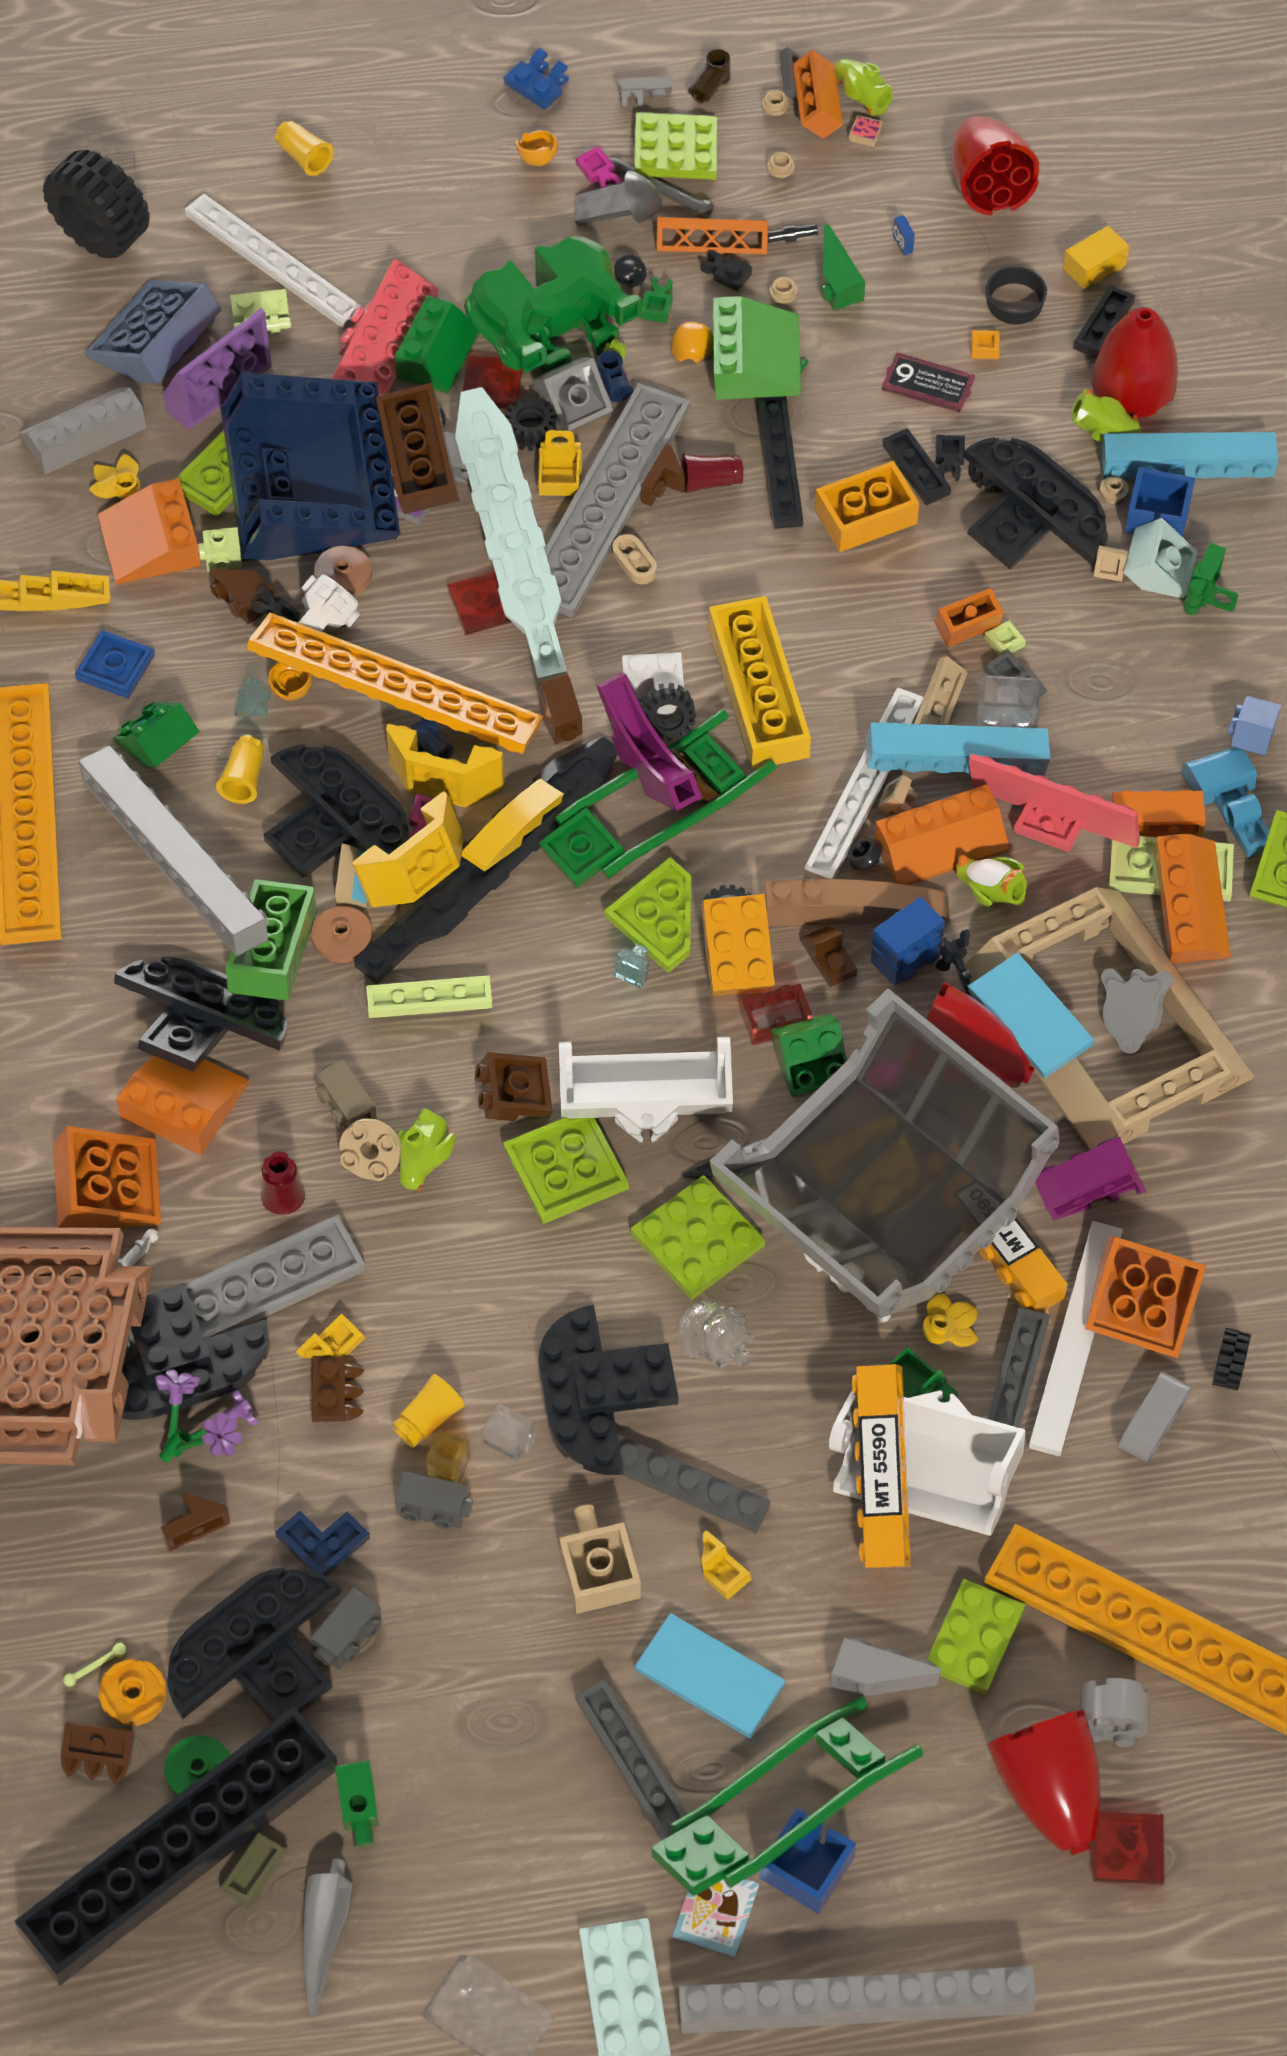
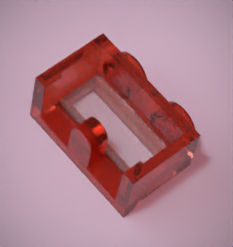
[741,983,812,1045]

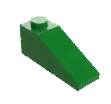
[820,224,865,311]

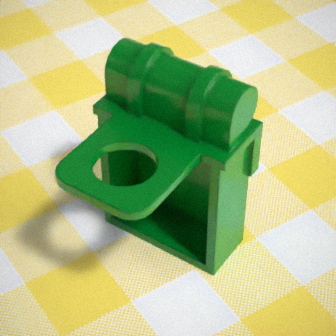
[1184,543,1238,615]
[888,1347,958,1403]

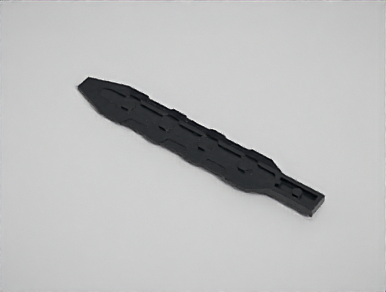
[354,736,618,984]

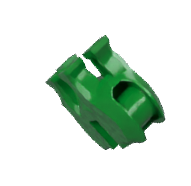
[464,236,642,373]

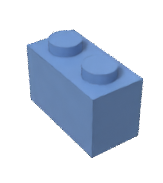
[1228,696,1281,755]

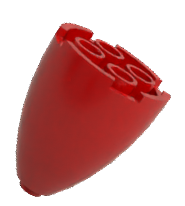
[952,116,1040,216]
[1092,307,1178,418]
[903,982,1035,1089]
[987,1709,1101,1856]

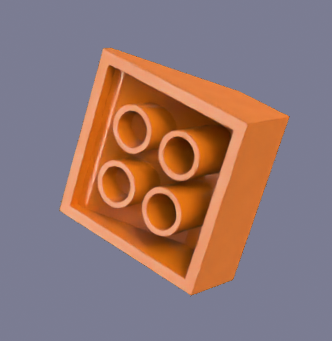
[97,478,201,585]
[116,1056,249,1156]
[53,1126,161,1229]
[1085,1236,1207,1358]

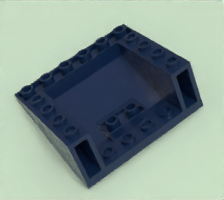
[221,372,400,560]

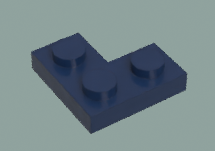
[275,1511,370,1576]

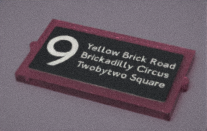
[882,353,976,413]

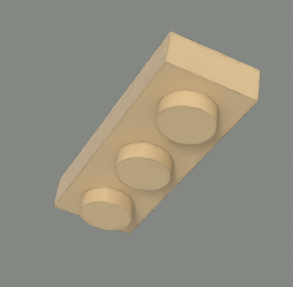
[914,655,968,725]

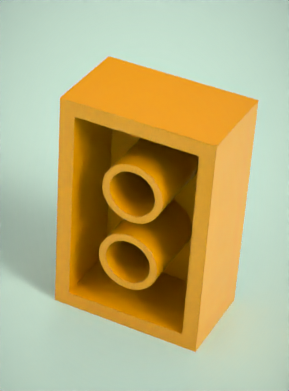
[814,461,919,552]
[701,894,775,997]

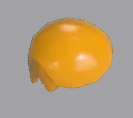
[515,131,559,167]
[670,322,714,363]
[268,662,314,701]

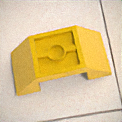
[386,724,505,807]
[352,791,464,908]

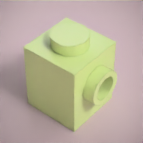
[198,527,242,571]

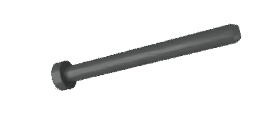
[609,158,714,219]

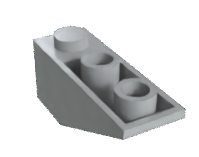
[831,1638,942,1697]

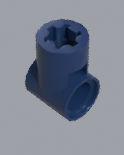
[598,350,633,402]
[409,717,454,759]

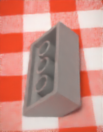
[19,387,147,475]

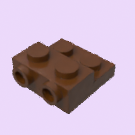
[475,1052,553,1121]

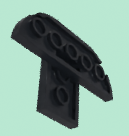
[963,437,1108,570]
[263,744,409,878]
[114,957,287,1072]
[122,1284,270,1420]
[538,1305,679,1475]
[167,1567,341,1722]

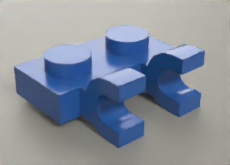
[504,47,569,110]

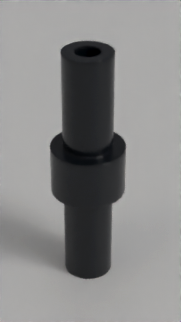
[767,224,818,243]

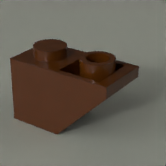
[210,569,274,624]

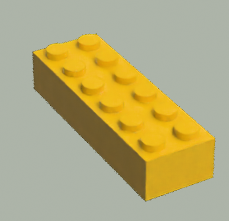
[708,596,811,769]

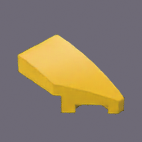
[296,1313,366,1359]
[701,1530,752,1601]

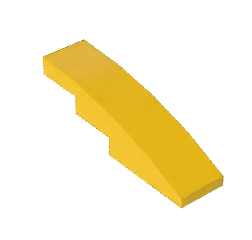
[0,571,110,611]
[461,779,563,871]

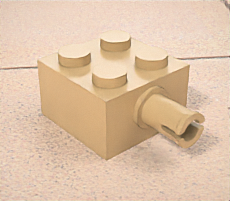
[559,1505,641,1614]

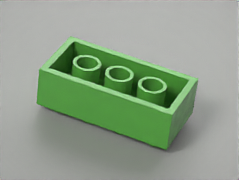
[226,879,316,1001]

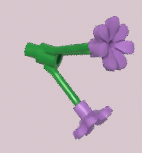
[155,1370,259,1463]

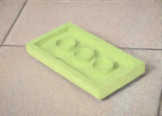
[1109,836,1234,902]

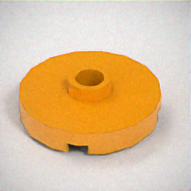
[99,1659,167,1726]

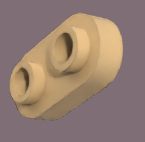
[612,534,657,584]

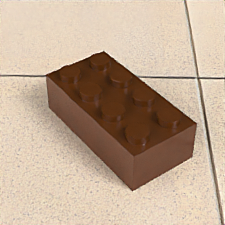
[376,383,460,514]

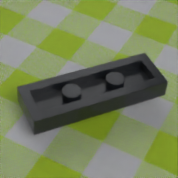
[1073,285,1135,359]
[882,428,951,505]

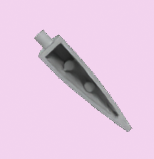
[303,1859,353,2017]

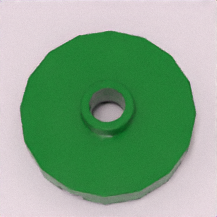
[164,1735,230,1796]

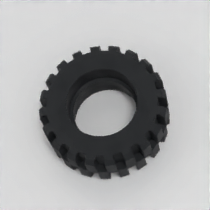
[43,149,150,258]

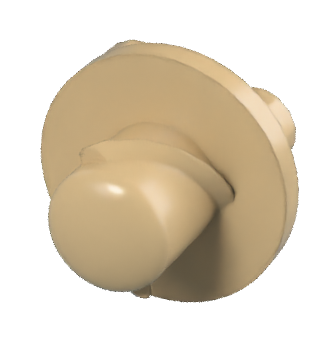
[339,1119,402,1181]

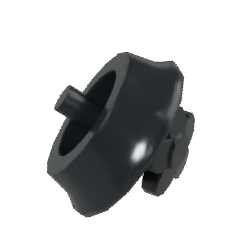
[614,254,647,287]
[848,837,883,870]

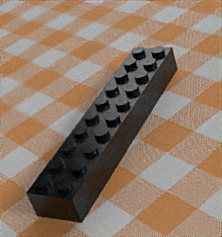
[14,1706,337,1986]

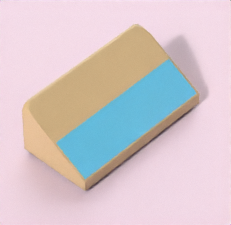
[335,844,367,908]

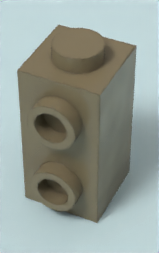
[315,1059,377,1129]

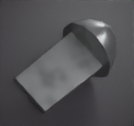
[575,170,662,225]

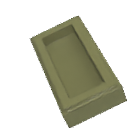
[219,1831,288,1909]

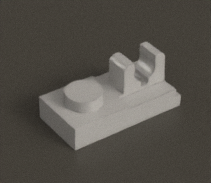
[617,77,673,108]

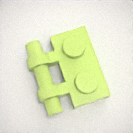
[230,289,291,333]

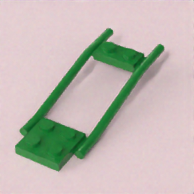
[539,708,777,889]
[651,1696,923,1897]

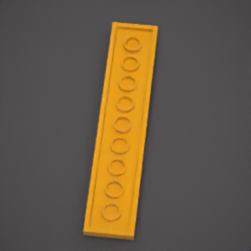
[247,613,543,754]
[0,683,62,945]
[984,1524,1287,1736]

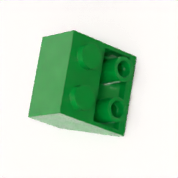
[113,701,200,767]
[771,1014,847,1097]

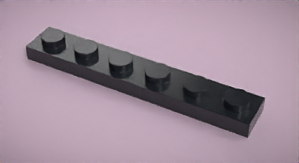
[757,396,803,529]

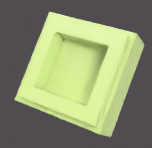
[984,620,1026,656]

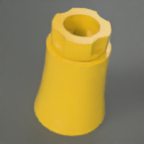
[274,121,334,176]
[216,735,264,804]
[392,1374,465,1448]

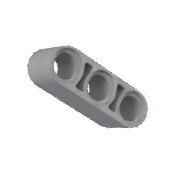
[1118,1372,1192,1464]

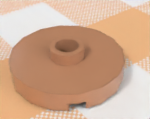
[314,545,372,595]
[311,906,372,963]

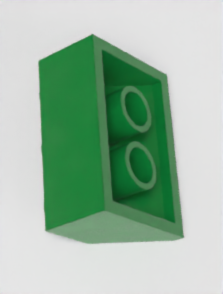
[395,295,480,394]

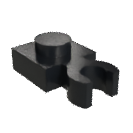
[700,251,752,292]
[935,435,965,481]
[251,589,301,622]

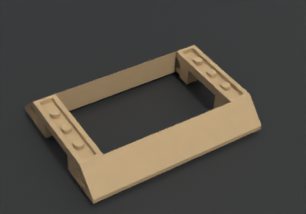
[965,887,1254,1151]

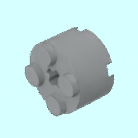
[1080,1678,1149,1747]

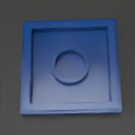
[75,630,155,699]

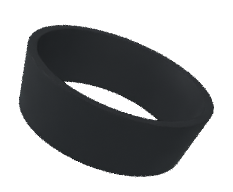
[986,266,1047,324]

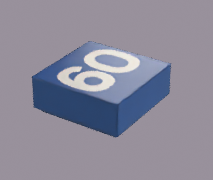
[893,215,915,255]

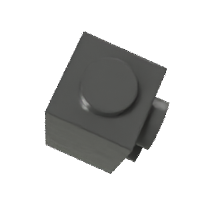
[395,1471,473,1529]
[311,1588,382,1669]

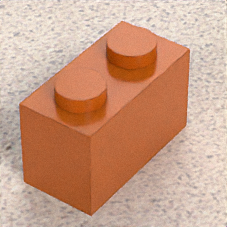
[934,588,1004,648]

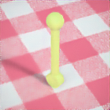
[63,1643,127,1687]

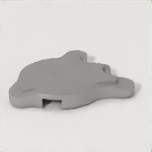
[1101,968,1174,1054]

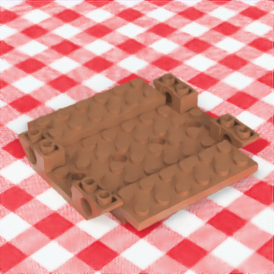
[0,1227,152,1465]

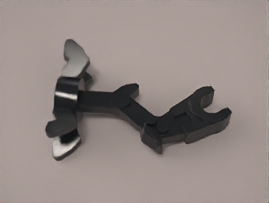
[936,929,976,1000]

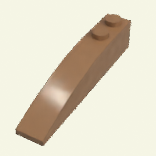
[765,879,949,926]

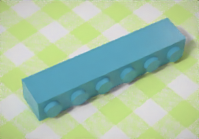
[1101,432,1278,479]
[866,722,1050,776]

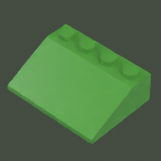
[713,296,801,400]

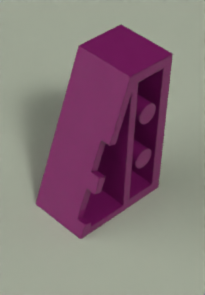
[1035,1137,1147,1220]

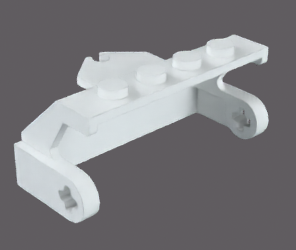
[559,1037,733,1143]
[829,1389,1025,1536]

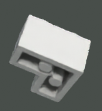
[622,652,684,720]

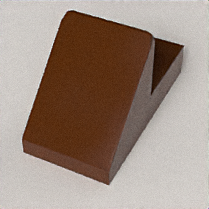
[641,444,685,506]
[800,926,857,987]
[161,1492,230,1552]

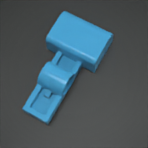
[1181,747,1270,858]

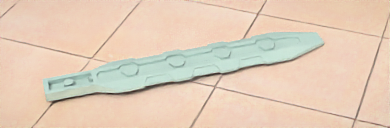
[455,387,567,684]

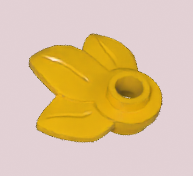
[89,454,141,499]
[922,1293,979,1347]

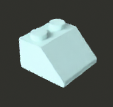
[1123,518,1198,598]

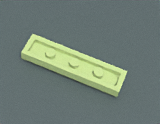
[366,975,492,1018]

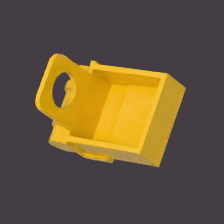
[538,430,582,496]

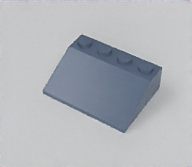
[85,280,222,384]

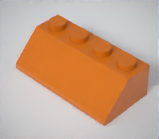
[874,785,1009,885]
[1154,834,1231,964]

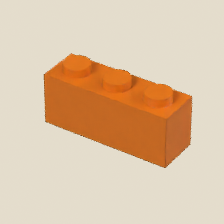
[793,50,843,139]
[1111,789,1206,837]

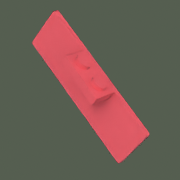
[331,259,439,396]
[969,754,1140,853]

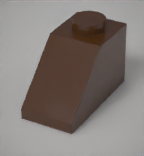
[540,673,582,744]

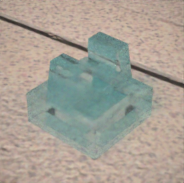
[234,678,271,720]
[614,944,649,989]

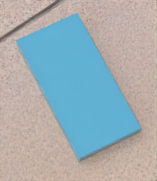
[968,952,1094,1079]
[635,1613,786,1739]

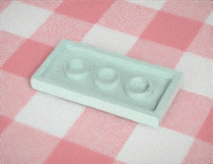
[579,1918,671,2056]

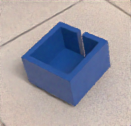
[1125,467,1195,537]
[871,896,945,986]
[759,1808,856,1914]

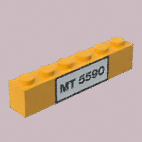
[923,1141,1068,1313]
[852,1364,911,1569]

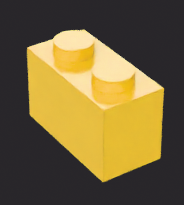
[1063,226,1129,289]

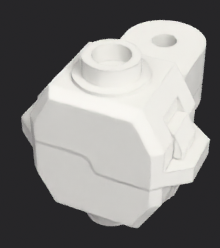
[298,575,360,632]

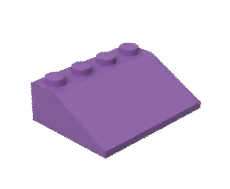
[163,308,272,430]

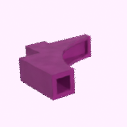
[596,672,702,811]

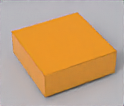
[971,330,1000,359]

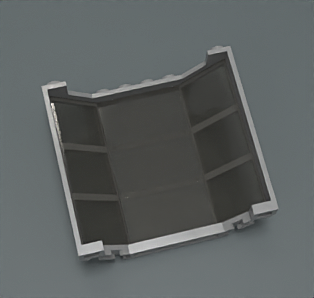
[710,989,1059,1318]

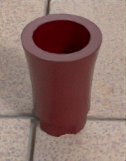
[681,453,744,494]
[261,1151,305,1215]

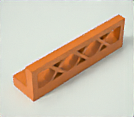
[657,217,768,255]

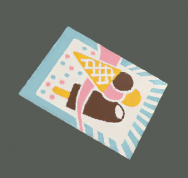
[672,1879,760,1957]

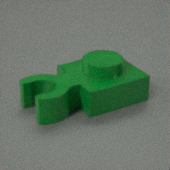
[640,277,673,323]

